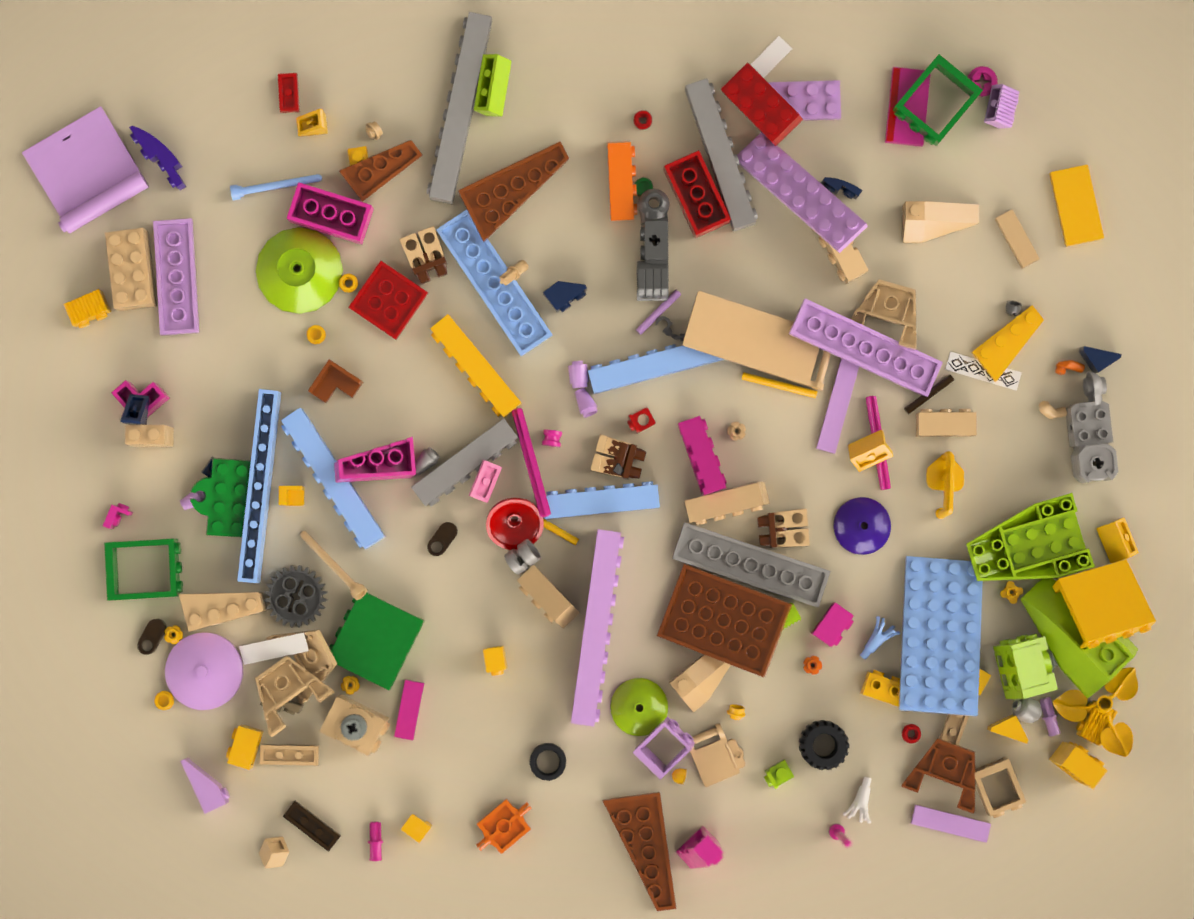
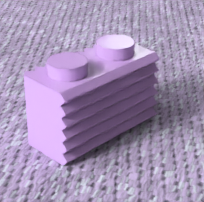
[984,84,1020,129]

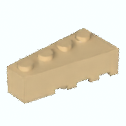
[812,229,869,284]
[685,482,770,526]
[179,592,267,632]

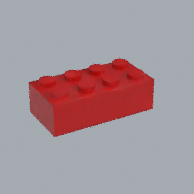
[720,62,803,146]
[663,150,731,239]

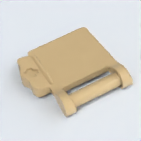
[690,723,745,787]

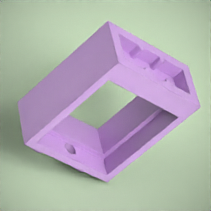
[633,716,695,780]

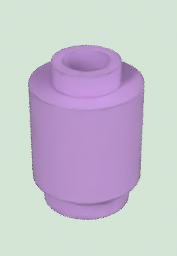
[568,360,589,388]

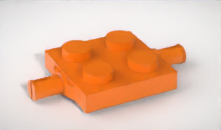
[476,799,532,854]

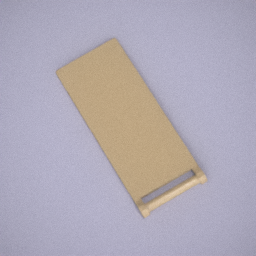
[682,291,831,391]

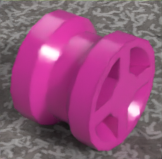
[542,429,562,447]

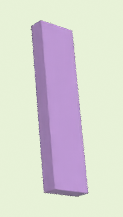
[911,804,991,843]

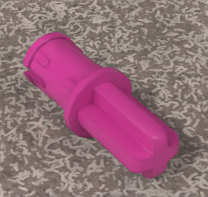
[368,821,383,861]

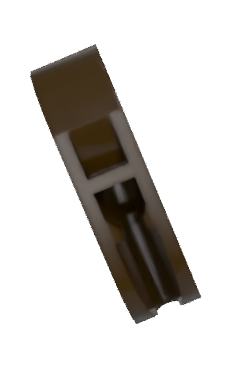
[427,522,458,556]
[137,619,167,655]

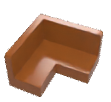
[308,359,364,403]

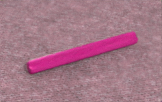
[866,396,891,490]

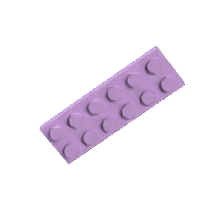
[153,218,200,336]

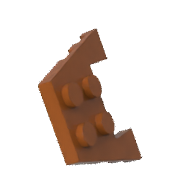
[901,738,975,814]

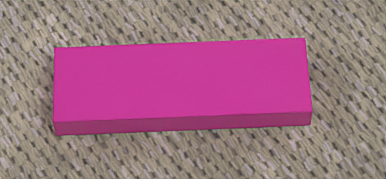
[394,680,424,740]

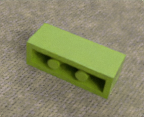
[474,54,512,117]

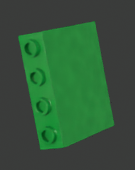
[329,593,425,690]

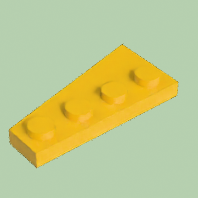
[971,305,1044,382]

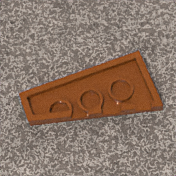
[339,140,422,202]

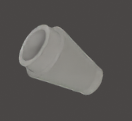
[415,447,440,475]

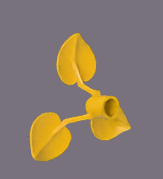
[1053,667,1138,757]

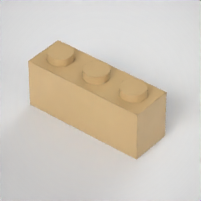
[916,409,977,437]

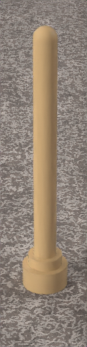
[300,531,368,600]

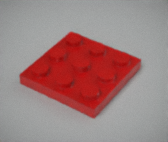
[348,261,429,340]

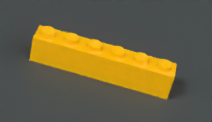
[430,314,522,418]

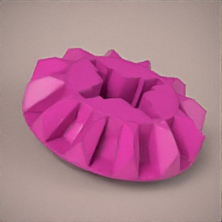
[968,66,998,97]

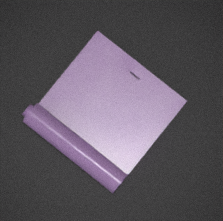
[22,106,149,234]

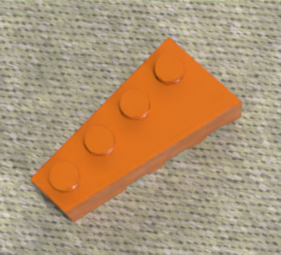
[607,141,637,221]

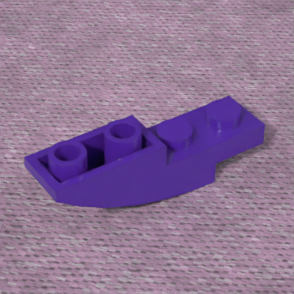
[129,125,187,190]

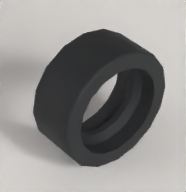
[530,743,566,781]

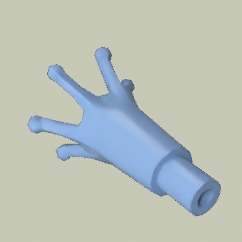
[860,616,900,660]

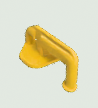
[926,451,964,519]

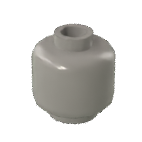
[1012,697,1042,724]

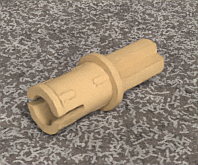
[499,260,528,285]

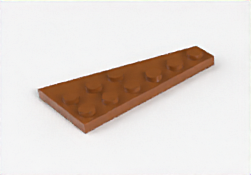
[458,141,569,243]
[602,792,676,911]

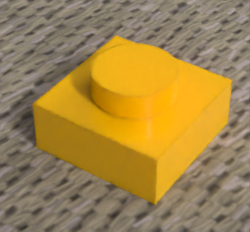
[348,146,369,166]

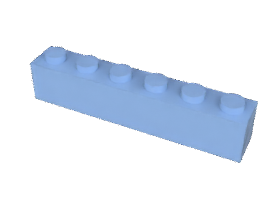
[545,481,660,519]

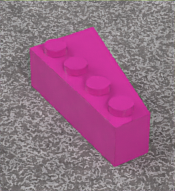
[677,416,727,496]
[334,437,416,482]
[675,826,724,869]

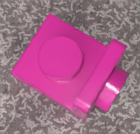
[103,503,133,529]

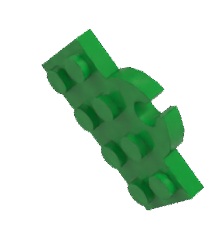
[190,458,251,537]

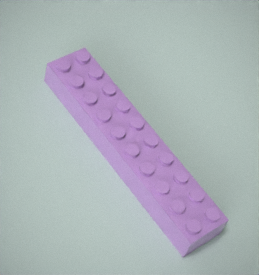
[571,529,624,726]

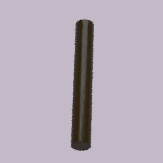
[904,375,954,415]

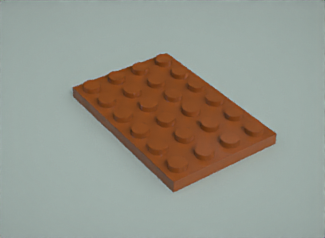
[657,564,792,678]

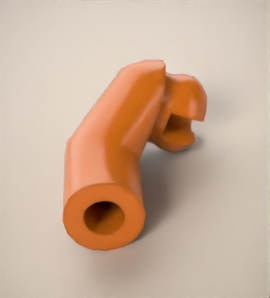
[1055,360,1085,375]

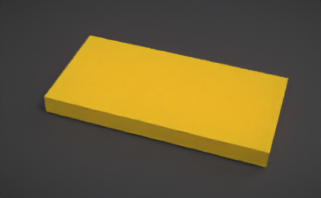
[1049,164,1104,247]

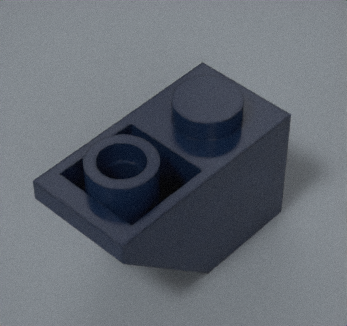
[543,281,587,313]

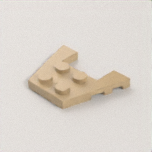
[851,279,917,350]
[266,630,337,704]
[255,656,335,737]

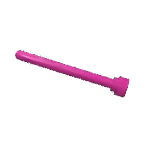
[829,824,851,847]

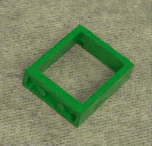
[893,54,983,146]
[104,539,183,601]

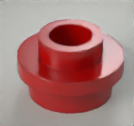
[633,110,652,130]
[902,724,921,744]

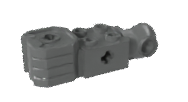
[637,189,670,301]

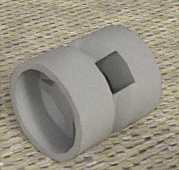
[504,539,541,575]

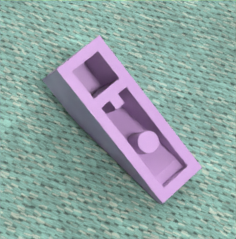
[181,758,230,814]

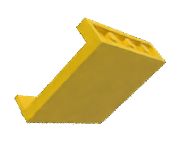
[1052,559,1156,649]

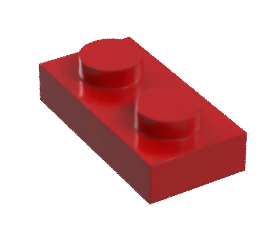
[278,73,300,113]

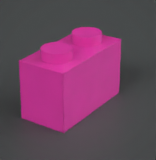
[811,602,854,647]

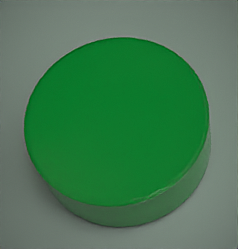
[635,177,653,197]

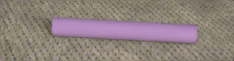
[636,290,681,335]

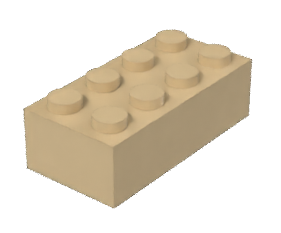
[105,228,157,311]

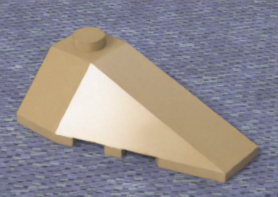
[902,201,979,243]
[669,654,731,712]

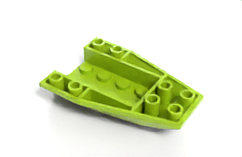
[966,493,1095,581]
[1020,578,1138,699]

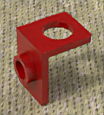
[627,407,656,434]

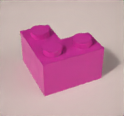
[111,380,170,418]

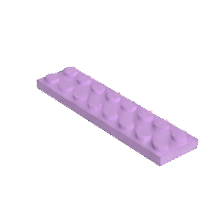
[737,132,868,253]
[789,298,943,397]

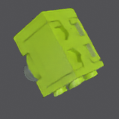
[993,634,1059,699]

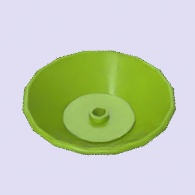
[256,227,343,314]

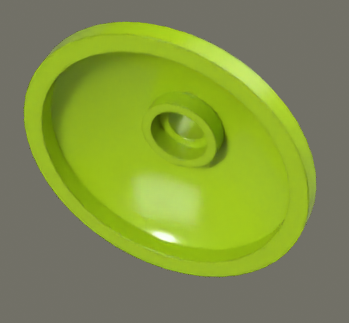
[610,678,668,736]

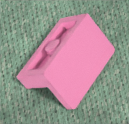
[469,460,502,503]

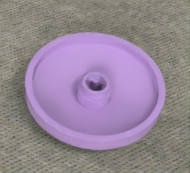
[165,632,243,710]

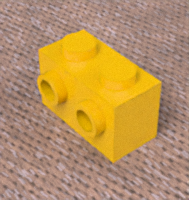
[860,670,900,707]

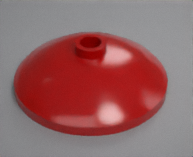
[486,498,544,550]

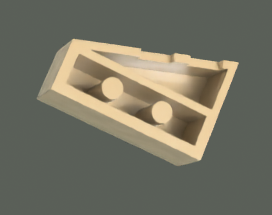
[517,565,580,629]

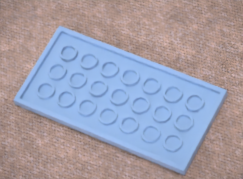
[899,556,983,716]

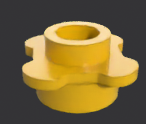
[1000,581,1023,604]

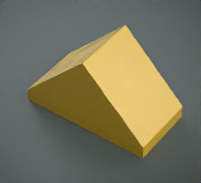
[296,109,328,137]
[987,714,1028,744]

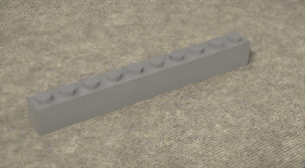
[427,12,492,205]

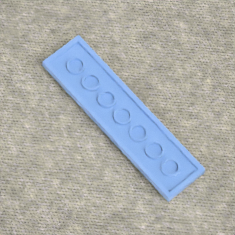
[436,209,553,357]

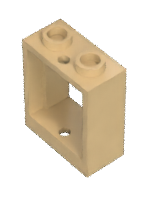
[975,757,1026,818]

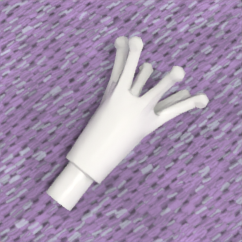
[843,777,871,824]

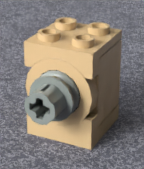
[319,694,390,756]

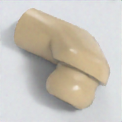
[1039,401,1067,419]

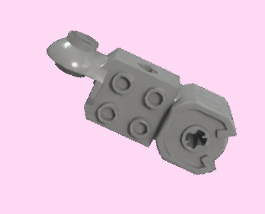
[1066,371,1118,483]

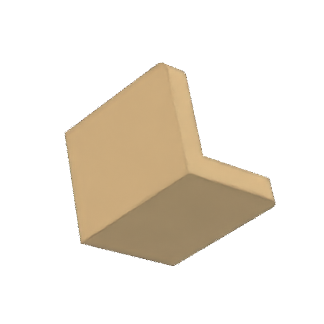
[259,836,289,869]

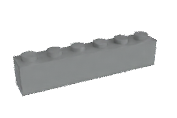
[411,419,518,507]

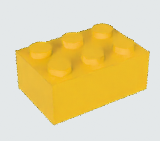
[1049,741,1108,789]

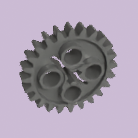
[264,565,328,628]

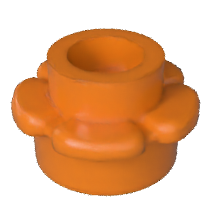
[803,656,822,675]

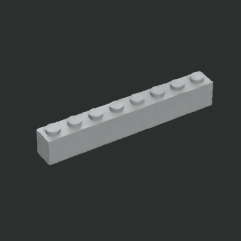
[685,78,758,232]

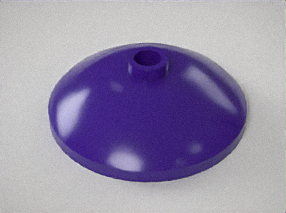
[833,497,891,555]

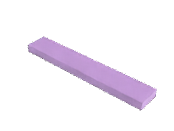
[816,358,859,454]

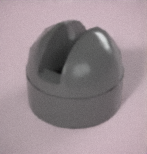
[1006,301,1022,316]

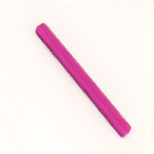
[512,408,551,517]

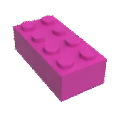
[287,182,374,245]

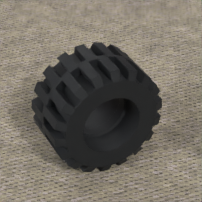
[799,720,849,770]

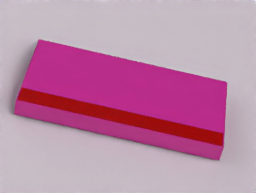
[885,67,931,147]

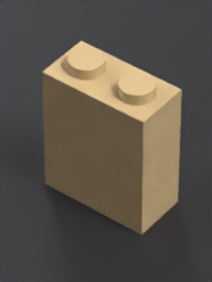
[125,425,174,447]

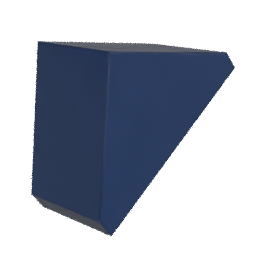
[1079,346,1122,373]
[121,394,149,425]

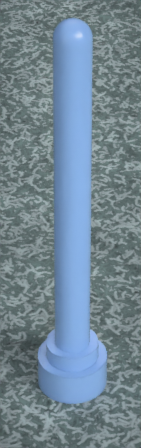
[230,174,322,201]

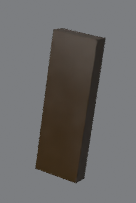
[283,800,341,852]

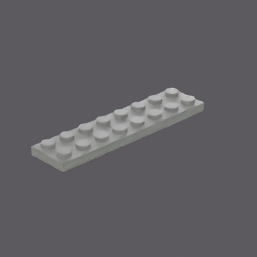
[672,522,831,608]

